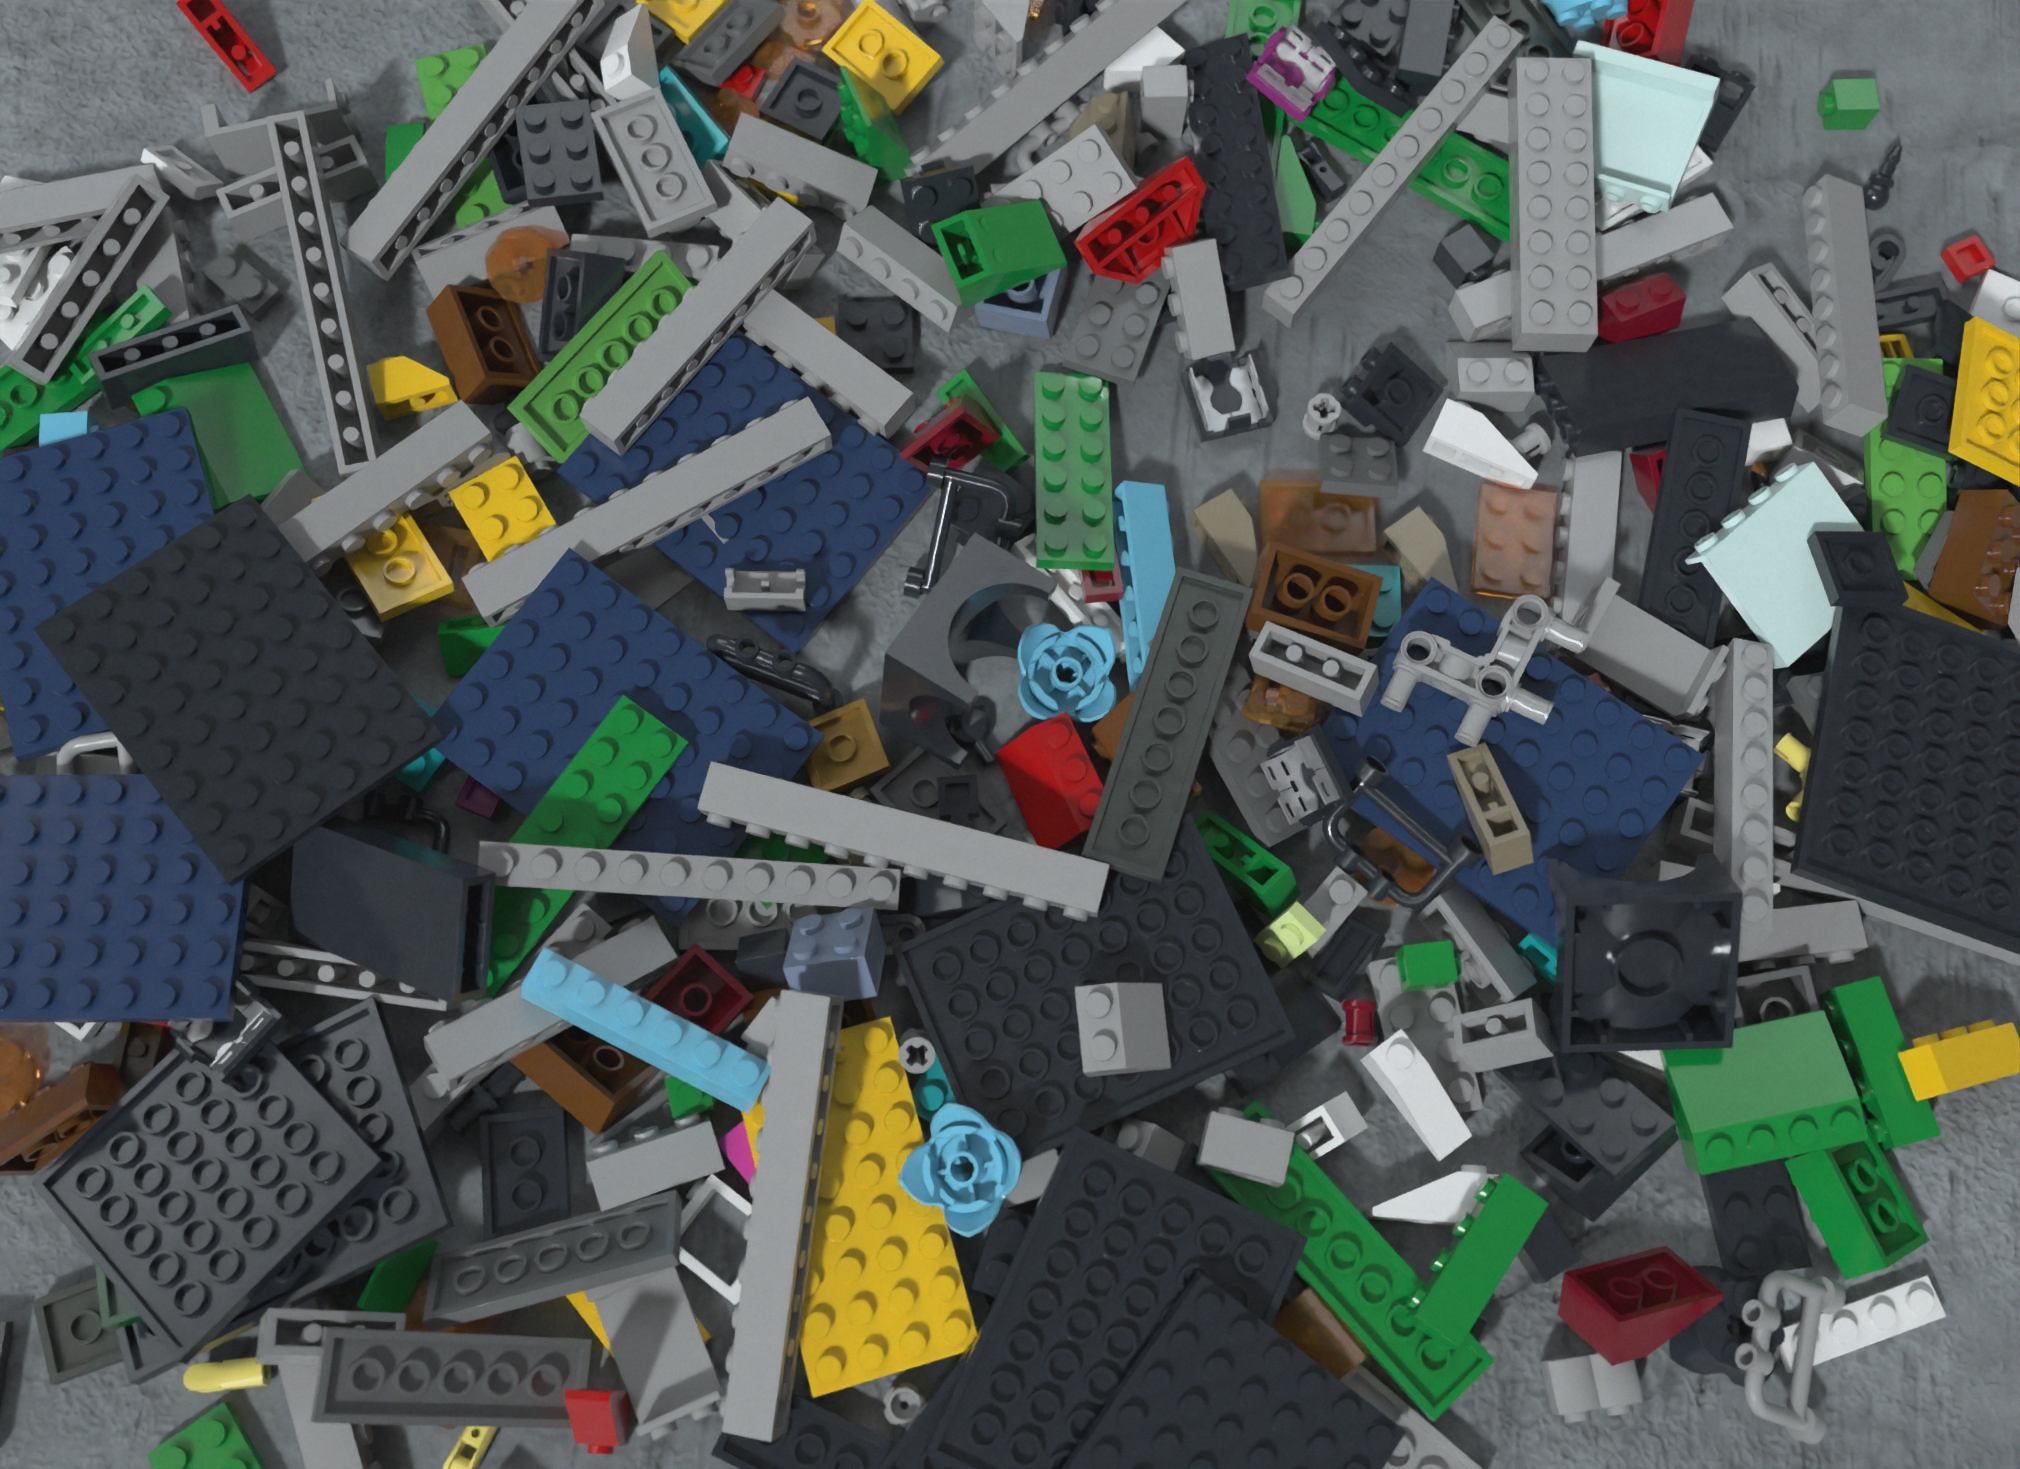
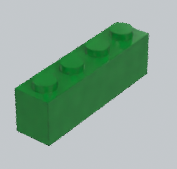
[1818,976,1941,1151]
[1405,1172,1549,1350]

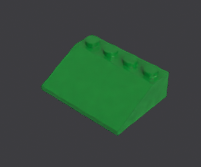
[131,362,311,513]
[1659,1009,1869,1175]

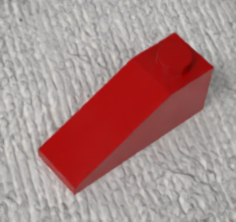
[175,0,278,94]
[565,1388,632,1454]

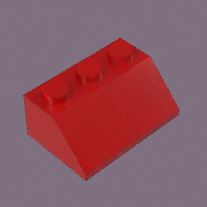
[1599,0,1694,67]
[995,712,1104,852]

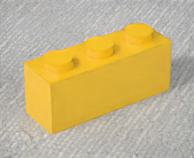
[1898,1019,2020,1101]

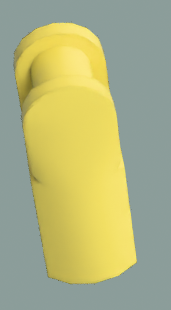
[183,1357,271,1393]
[443,1426,498,1469]

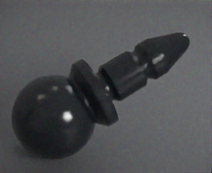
[1862,144,1902,211]

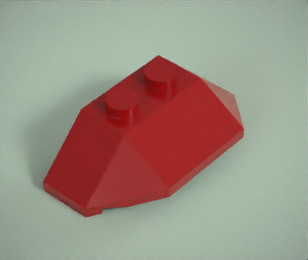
[1074,155,1206,285]

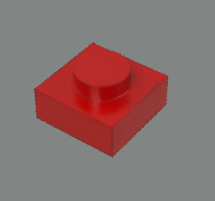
[719,62,767,106]
[1940,234,1996,284]

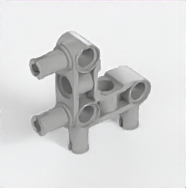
[1380,594,1589,747]

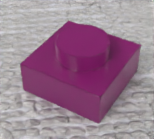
[454,775,504,822]

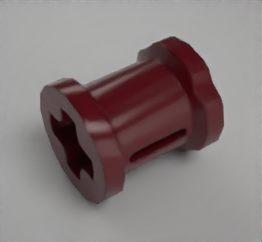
[1341,1000,1378,1047]

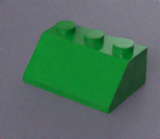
[1784,1124,1930,1280]

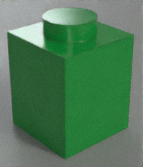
[1817,79,1880,130]
[1395,940,1462,993]

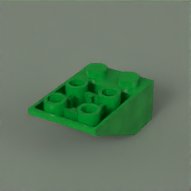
[837,66,912,188]
[931,200,1068,308]

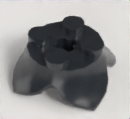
[1669,1266,1785,1387]

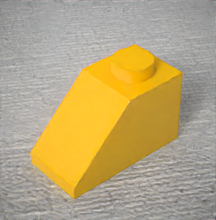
[366,356,459,421]

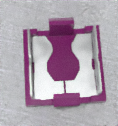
[1245,23,1337,124]

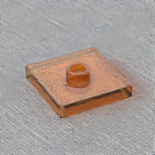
[1272,1285,1369,1379]

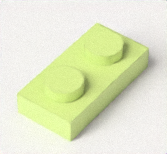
[1253,901,1327,968]

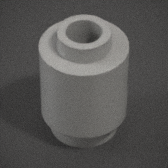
[506,423,556,480]

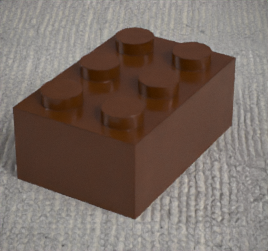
[1928,490,2020,629]
[1242,540,1383,657]

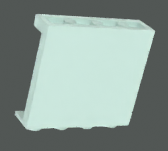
[1573,40,1720,213]
[1685,461,1865,669]

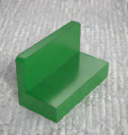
[437,614,512,676]
[357,1238,439,1313]

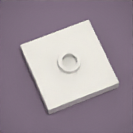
[1968,269,2020,338]

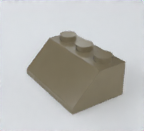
[1065,91,1137,172]

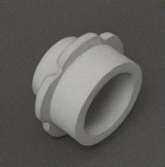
[884,1383,926,1428]

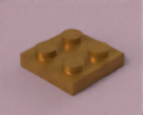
[805,698,893,794]

